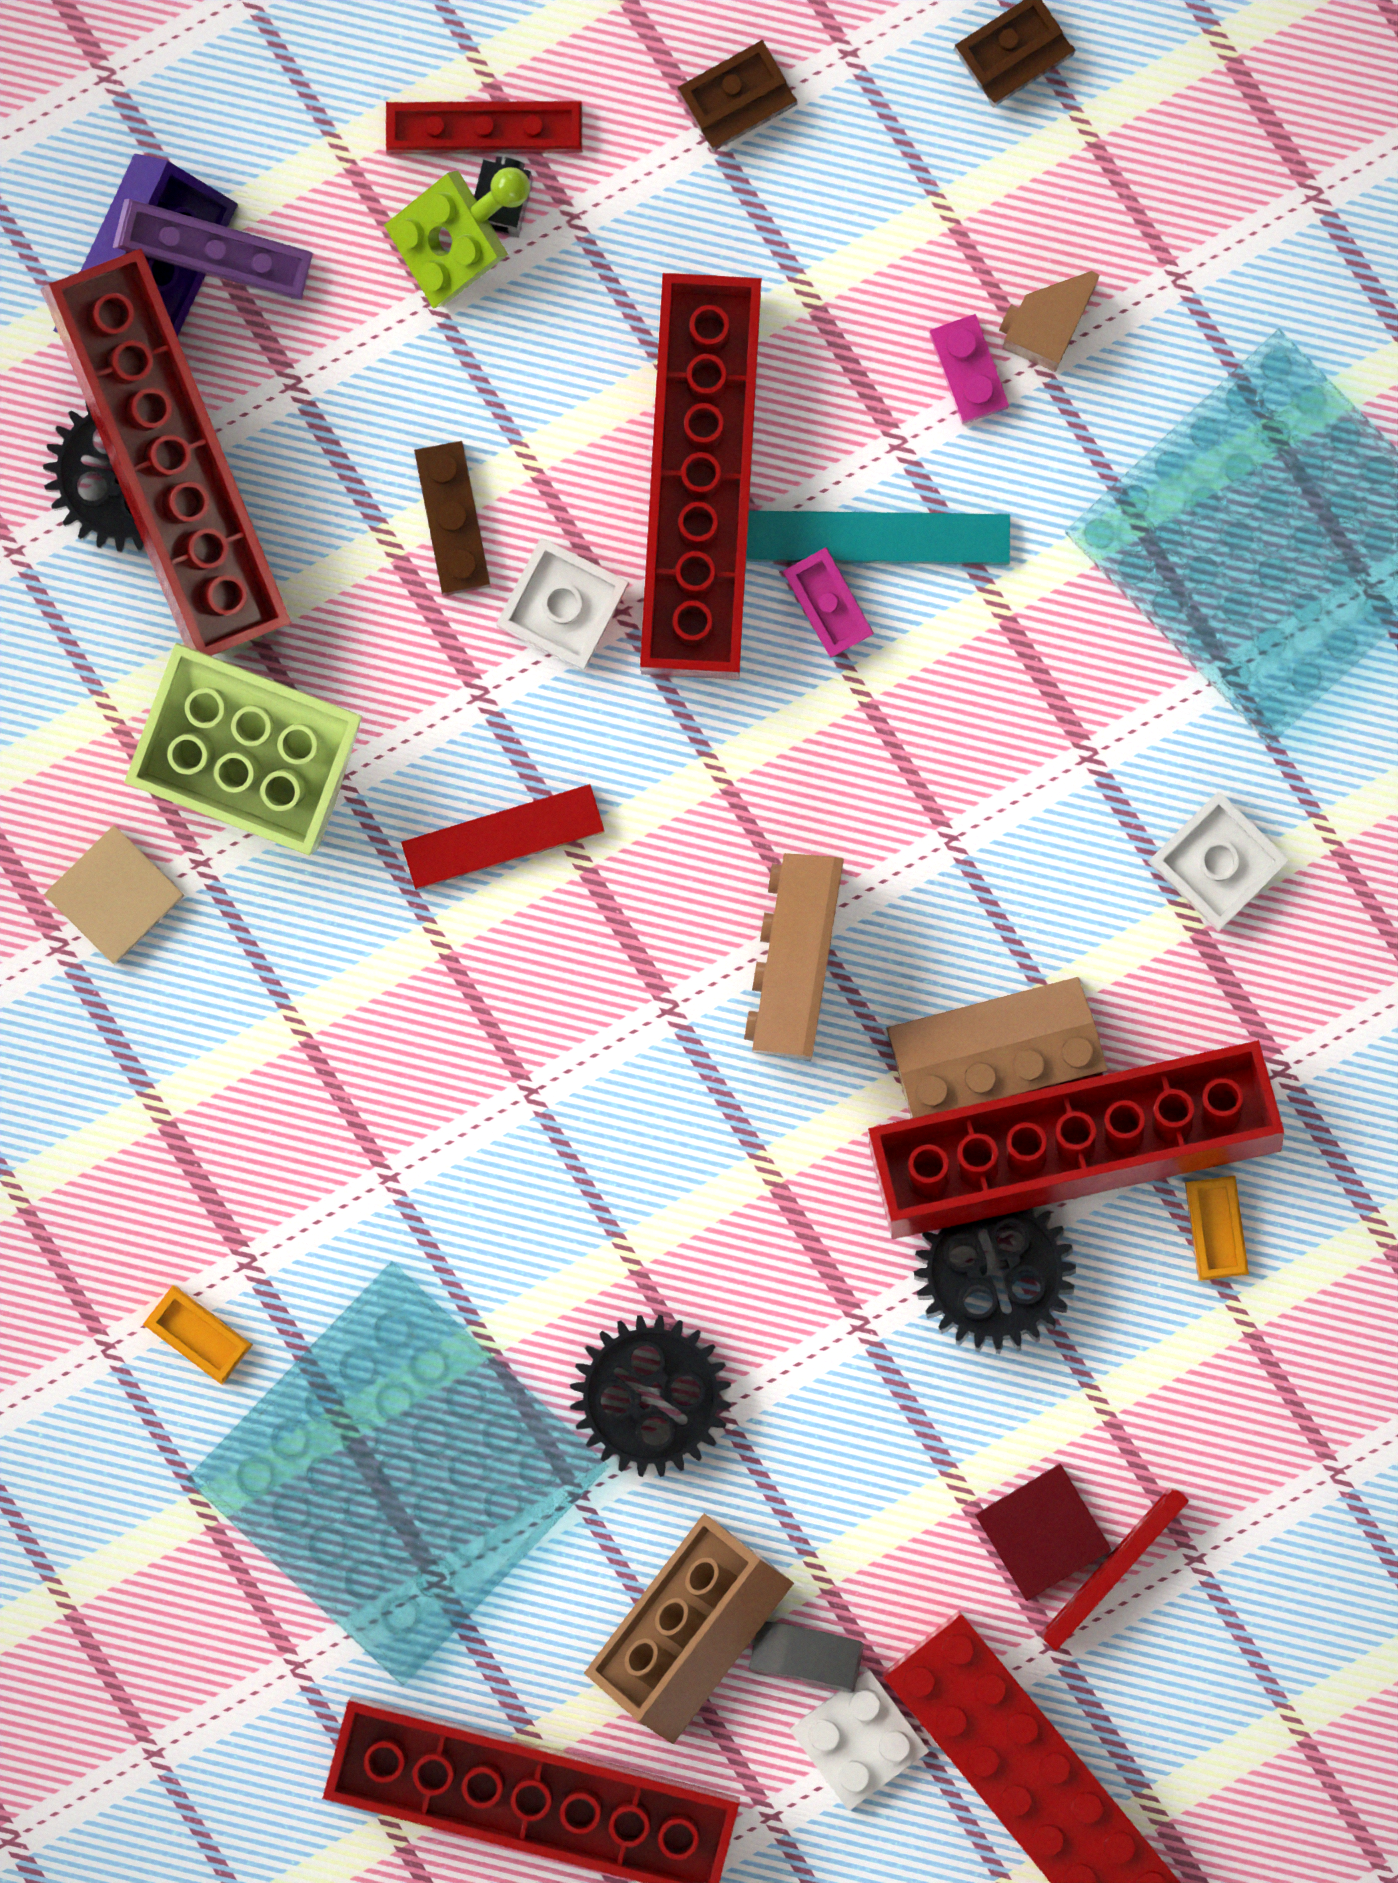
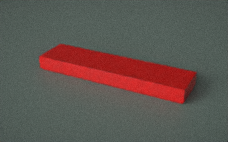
[386,101,582,154]
[401,784,605,890]
[1040,1487,1190,1651]

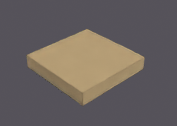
[43,825,185,965]

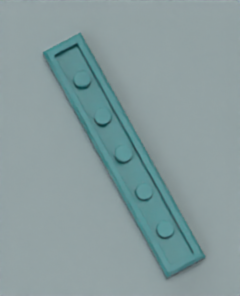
[746,510,1010,565]

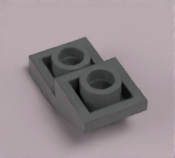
[749,1621,864,1693]

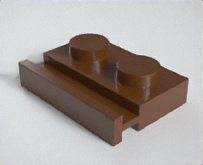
[954,0,1076,108]
[677,39,798,153]

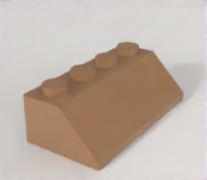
[744,853,844,1062]
[886,977,1108,1119]
[584,1513,794,1744]

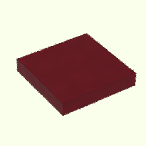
[974,1463,1112,1601]

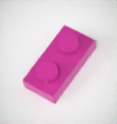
[929,314,1009,425]
[783,547,875,658]

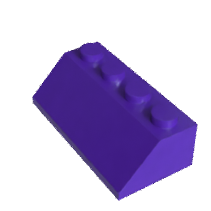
[53,153,238,337]

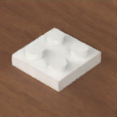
[496,537,629,671]
[1148,791,1289,931]
[789,1669,929,1811]

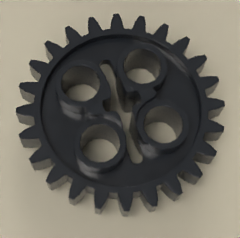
[43,400,144,553]
[914,1208,1076,1354]
[570,1315,731,1477]

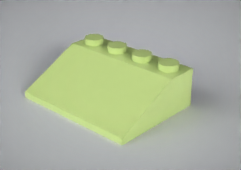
[124,643,363,856]

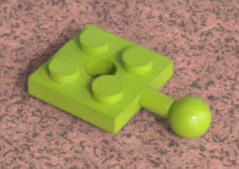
[384,167,530,309]

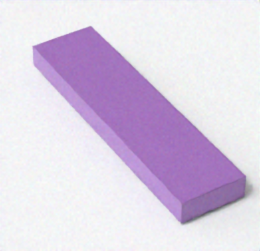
[113,199,313,300]

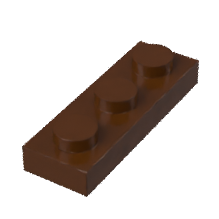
[414,440,491,596]

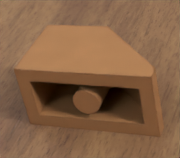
[999,271,1100,373]

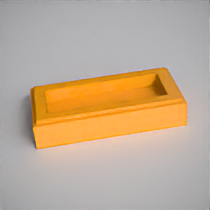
[1185,1175,1249,1281]
[143,1285,253,1385]

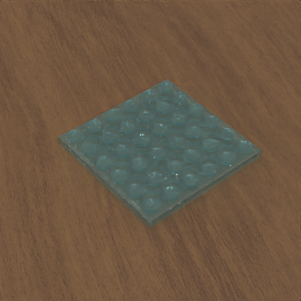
[1064,328,1398,746]
[185,1261,609,1687]

